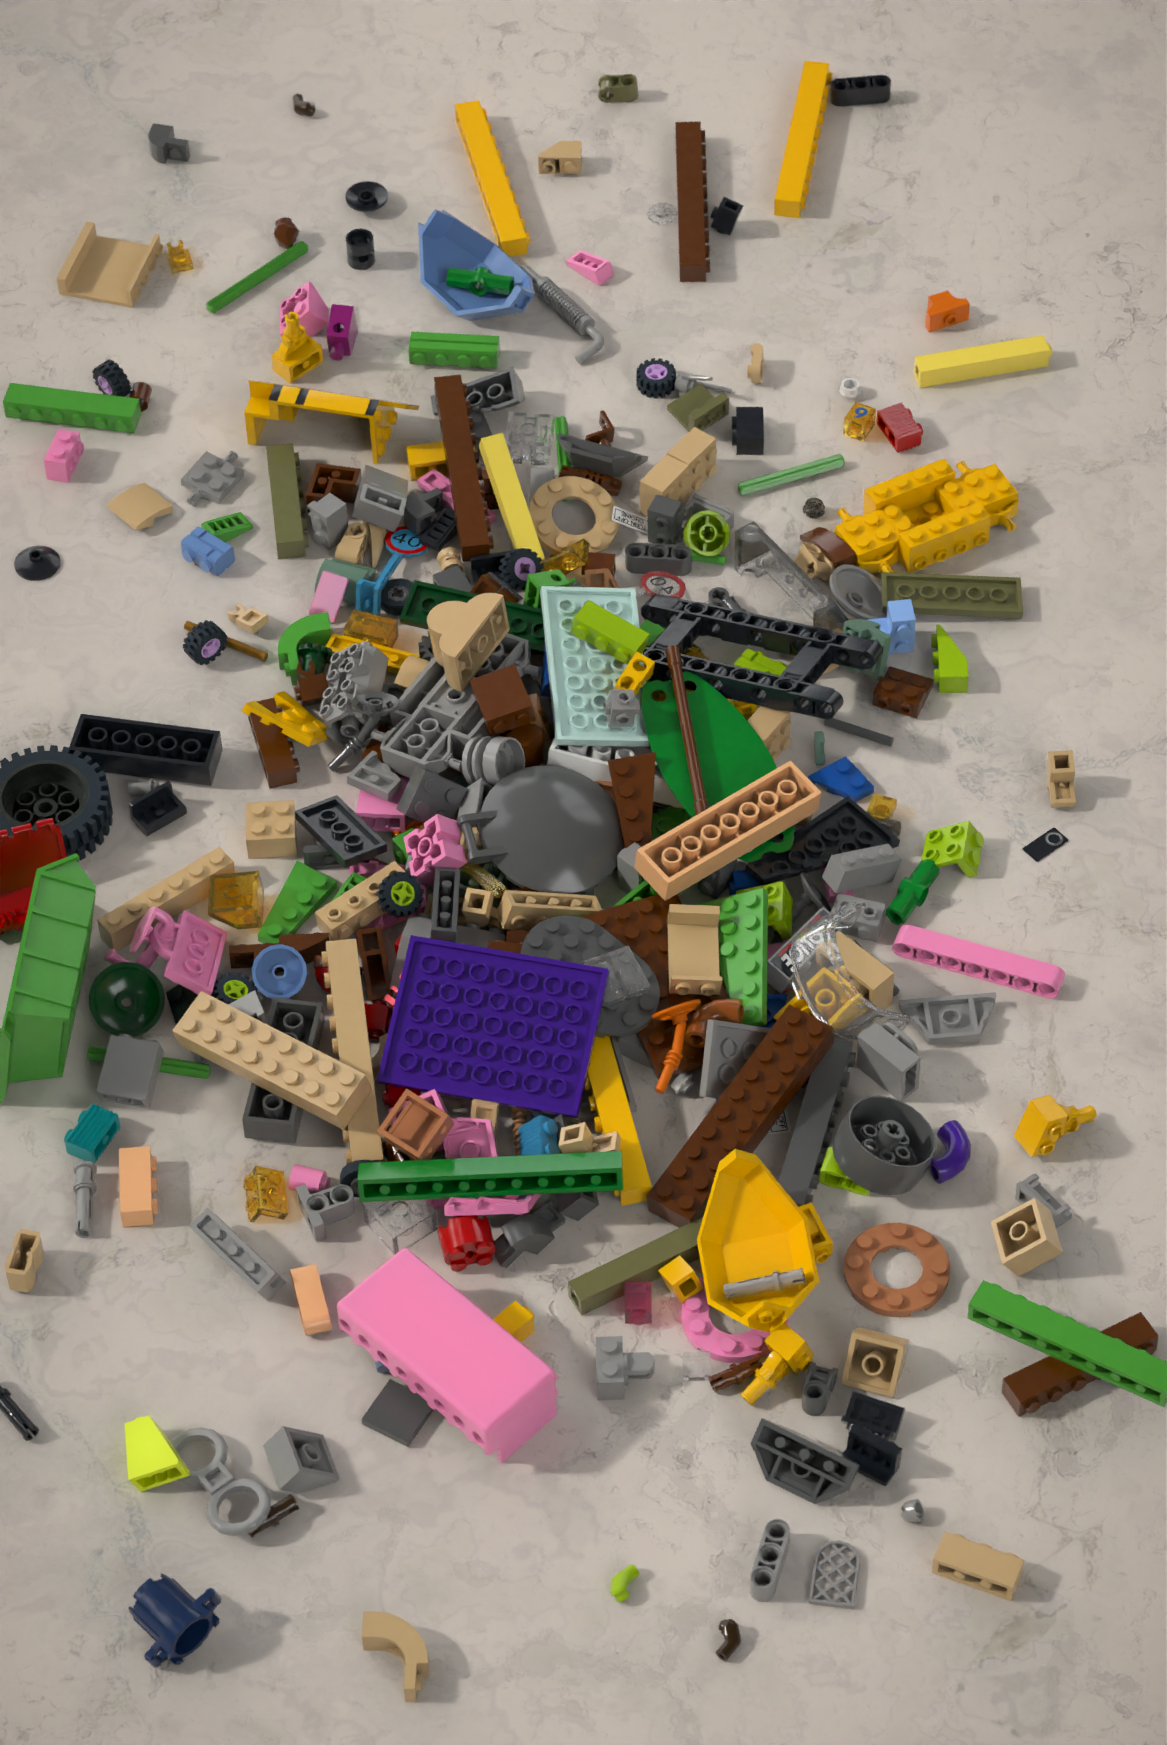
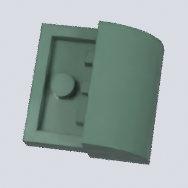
[314,558,376,604]
[840,619,892,681]

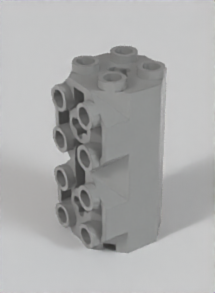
[319,641,389,746]

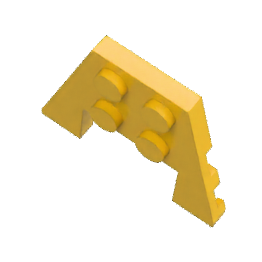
[241,691,329,747]

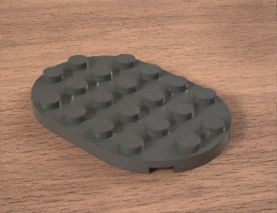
[520,915,660,1038]

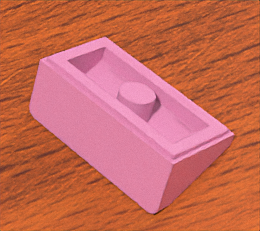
[309,571,349,623]

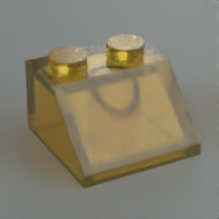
[208,871,264,930]

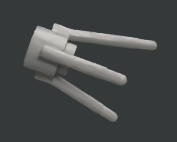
[674,373,732,397]

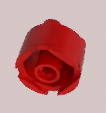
[437,1215,496,1272]

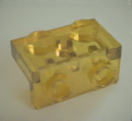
[540,539,590,575]
[243,1166,288,1222]

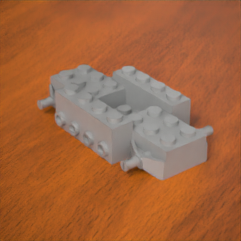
[371,633,542,778]

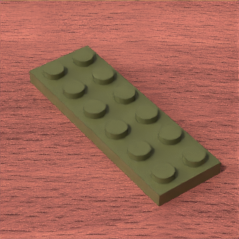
[881,572,1023,618]

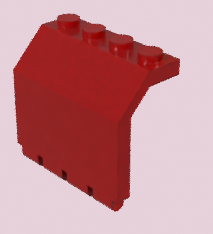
[0,818,67,935]

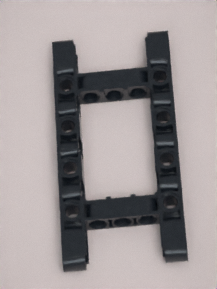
[641,594,883,719]

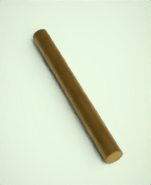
[184,621,268,662]

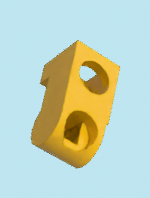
[614,651,655,696]

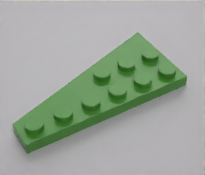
[697,888,768,1027]

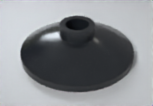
[345,181,388,212]
[14,546,60,581]

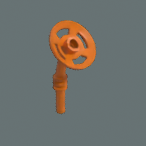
[652,999,701,1094]

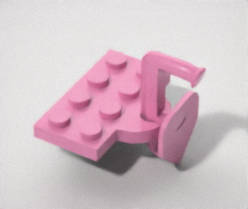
[104,906,228,995]

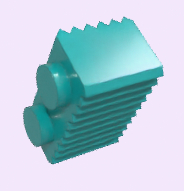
[64,1103,120,1163]

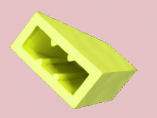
[124,1415,190,1492]

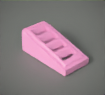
[566,250,614,285]

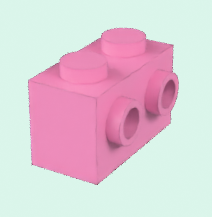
[44,429,84,483]

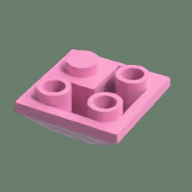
[279,281,329,336]

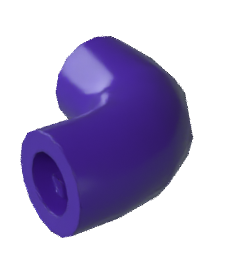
[929,1120,971,1184]

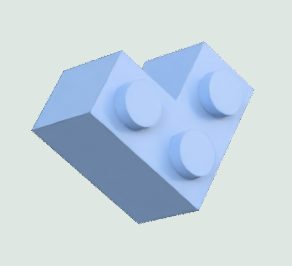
[867,599,916,654]

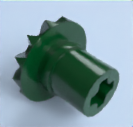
[298,642,334,678]

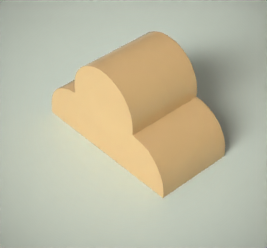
[427,593,510,692]

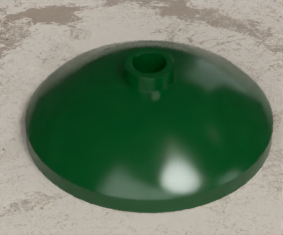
[89,962,165,1037]

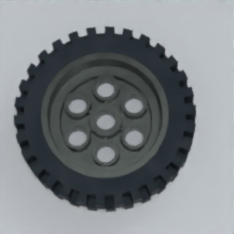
[0,745,113,861]

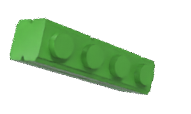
[408,331,500,369]

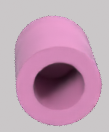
[289,1164,330,1194]

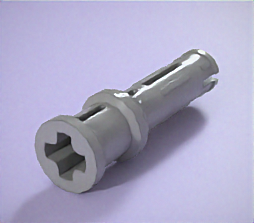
[73,1161,97,1238]

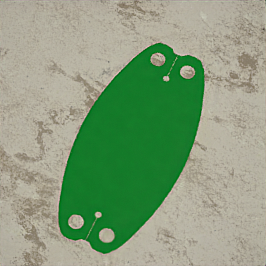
[641,671,794,863]

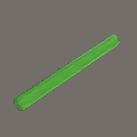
[206,241,308,313]

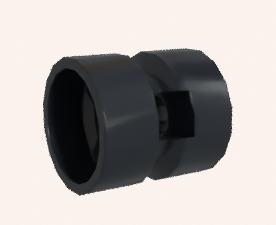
[346,228,375,270]

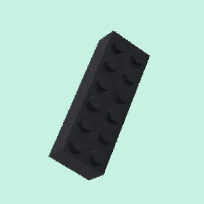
[69,714,223,786]

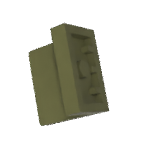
[667,384,729,432]

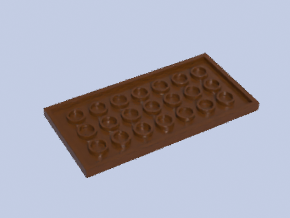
[582,894,729,1080]

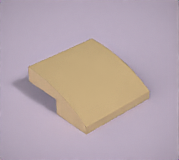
[107,483,173,530]

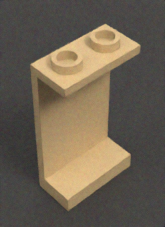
[667,904,722,996]

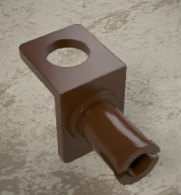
[585,410,614,447]

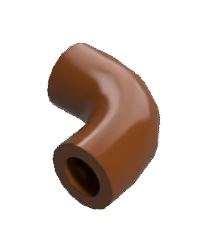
[684,999,744,1048]

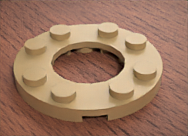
[529,476,619,559]

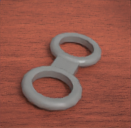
[171,1427,271,1536]

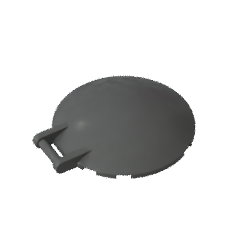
[457,765,624,894]

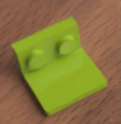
[736,881,793,940]

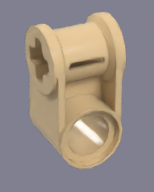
[335,523,369,565]
[793,542,835,581]

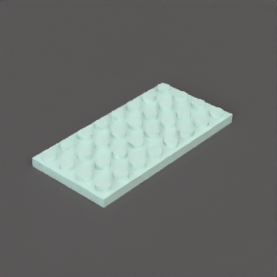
[540,586,650,747]

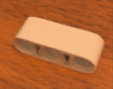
[290,1264,332,1336]

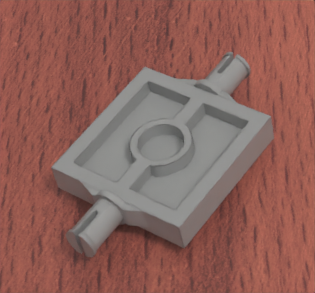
[181,451,244,506]

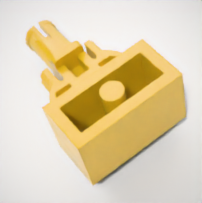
[271,312,323,384]
[1014,1095,1097,1158]
[740,1323,814,1406]

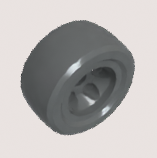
[832,1096,936,1195]

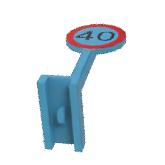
[355,526,429,626]

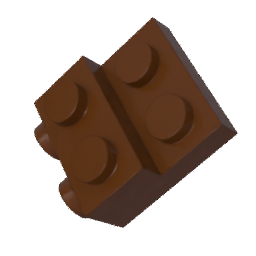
[872,666,934,718]

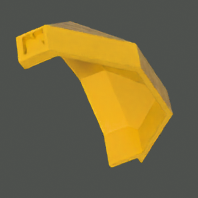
[697,1149,820,1333]

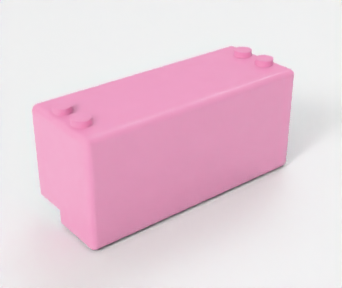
[337,1248,559,1463]

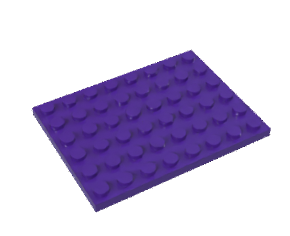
[377,935,610,1119]

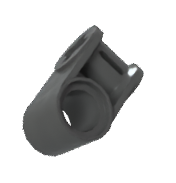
[802,1362,838,1416]

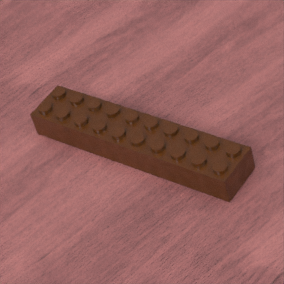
[646,1004,834,1228]

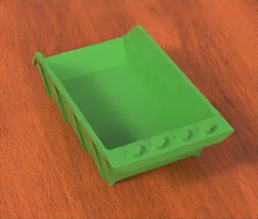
[0,853,96,1103]

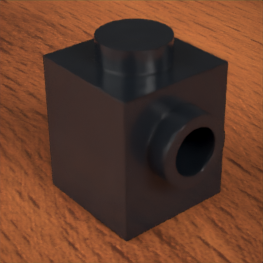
[710,197,744,236]

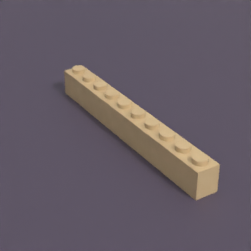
[321,939,383,1165]

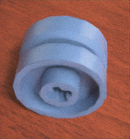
[252,944,307,999]

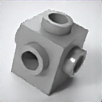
[603,689,640,727]

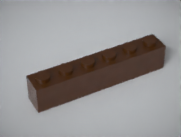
[1002,1312,1159,1417]

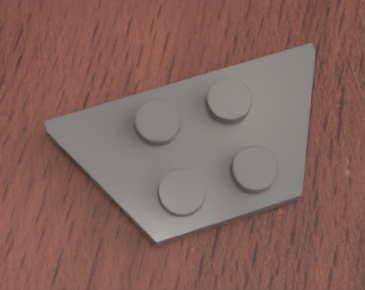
[899,992,996,1045]

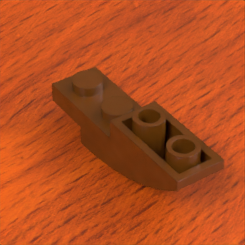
[229,932,330,973]

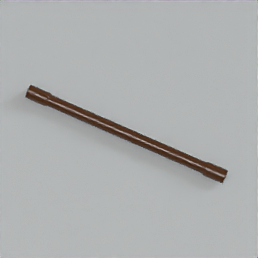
[665,645,709,816]

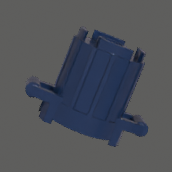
[128,1573,221,1668]

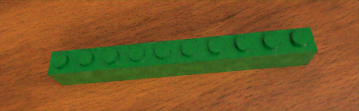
[357,1151,623,1202]

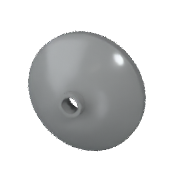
[830,565,887,620]

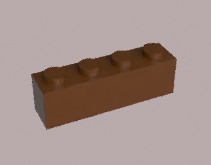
[248,698,300,789]

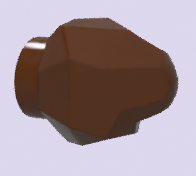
[274,217,299,249]

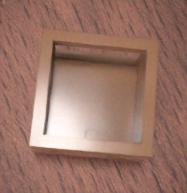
[377,1089,454,1160]

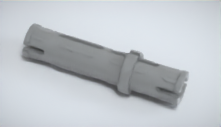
[724,1268,806,1301]

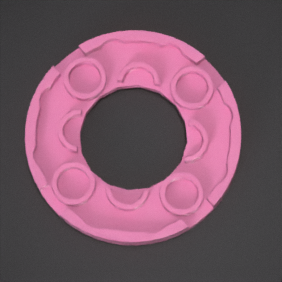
[682,1277,788,1363]

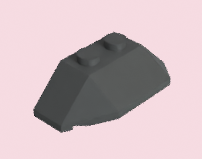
[557,434,648,477]
[751,1418,860,1504]

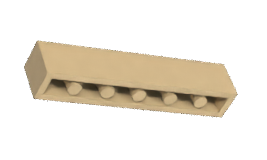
[97,847,236,952]

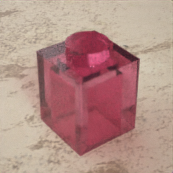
[625,1282,652,1325]

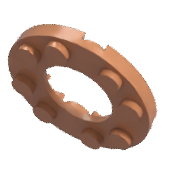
[843,1223,950,1317]

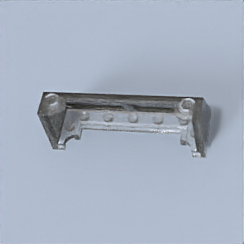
[735,521,849,631]

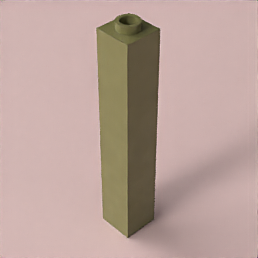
[568,1217,703,1316]

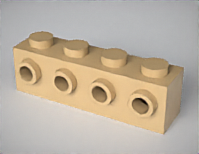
[315,861,405,941]
[496,890,602,931]

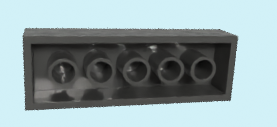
[242,997,325,1144]

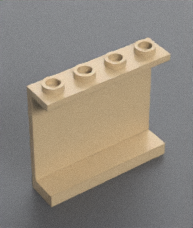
[57,221,163,308]

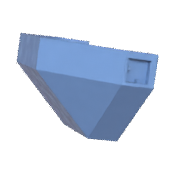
[418,209,535,321]

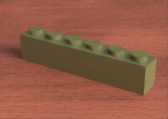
[266,443,309,559]

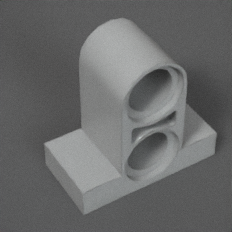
[296,1184,355,1242]

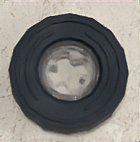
[381,578,413,616]

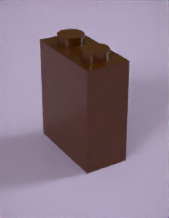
[470,664,536,737]

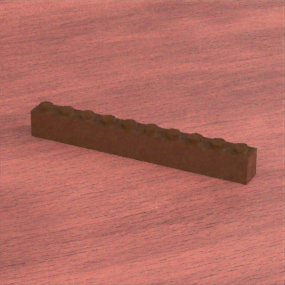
[675,121,710,282]
[434,374,494,562]

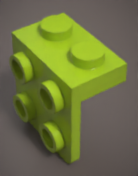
[922,821,984,878]

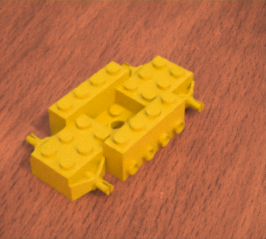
[834,458,1019,574]

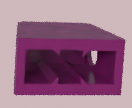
[326,304,358,361]

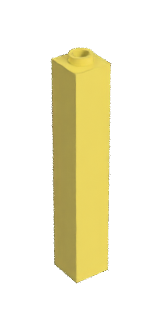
[914,335,1052,388]
[479,433,545,571]

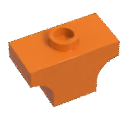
[925,290,970,332]

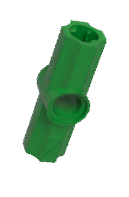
[446,267,515,296]
[886,859,940,925]

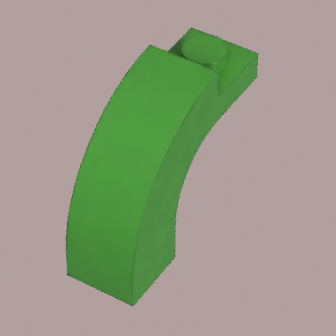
[278,612,331,686]

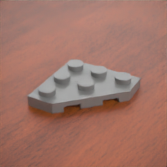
[699,1020,771,1099]

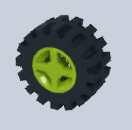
[376,872,424,918]
[211,972,258,1004]

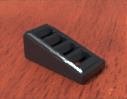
[419,507,458,551]

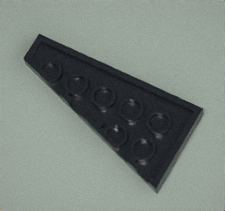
[745,796,900,885]

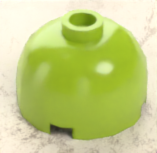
[683,510,731,557]

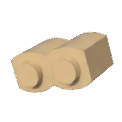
[5,1229,44,1293]

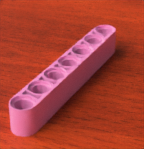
[892,925,1065,998]

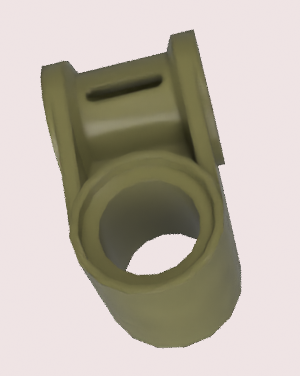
[598,74,638,103]

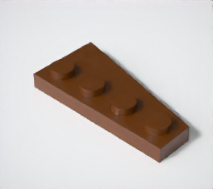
[608,752,656,848]

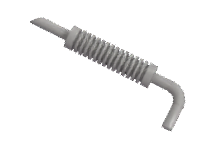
[520,266,604,364]

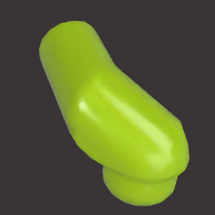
[610,1564,640,1603]

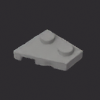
[347,750,401,801]

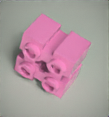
[403,814,467,886]

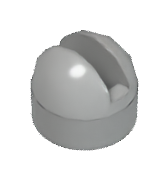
[901,1499,924,1523]

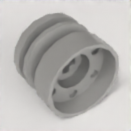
[462,736,525,786]

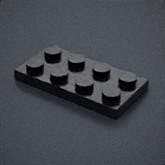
[295,795,387,868]

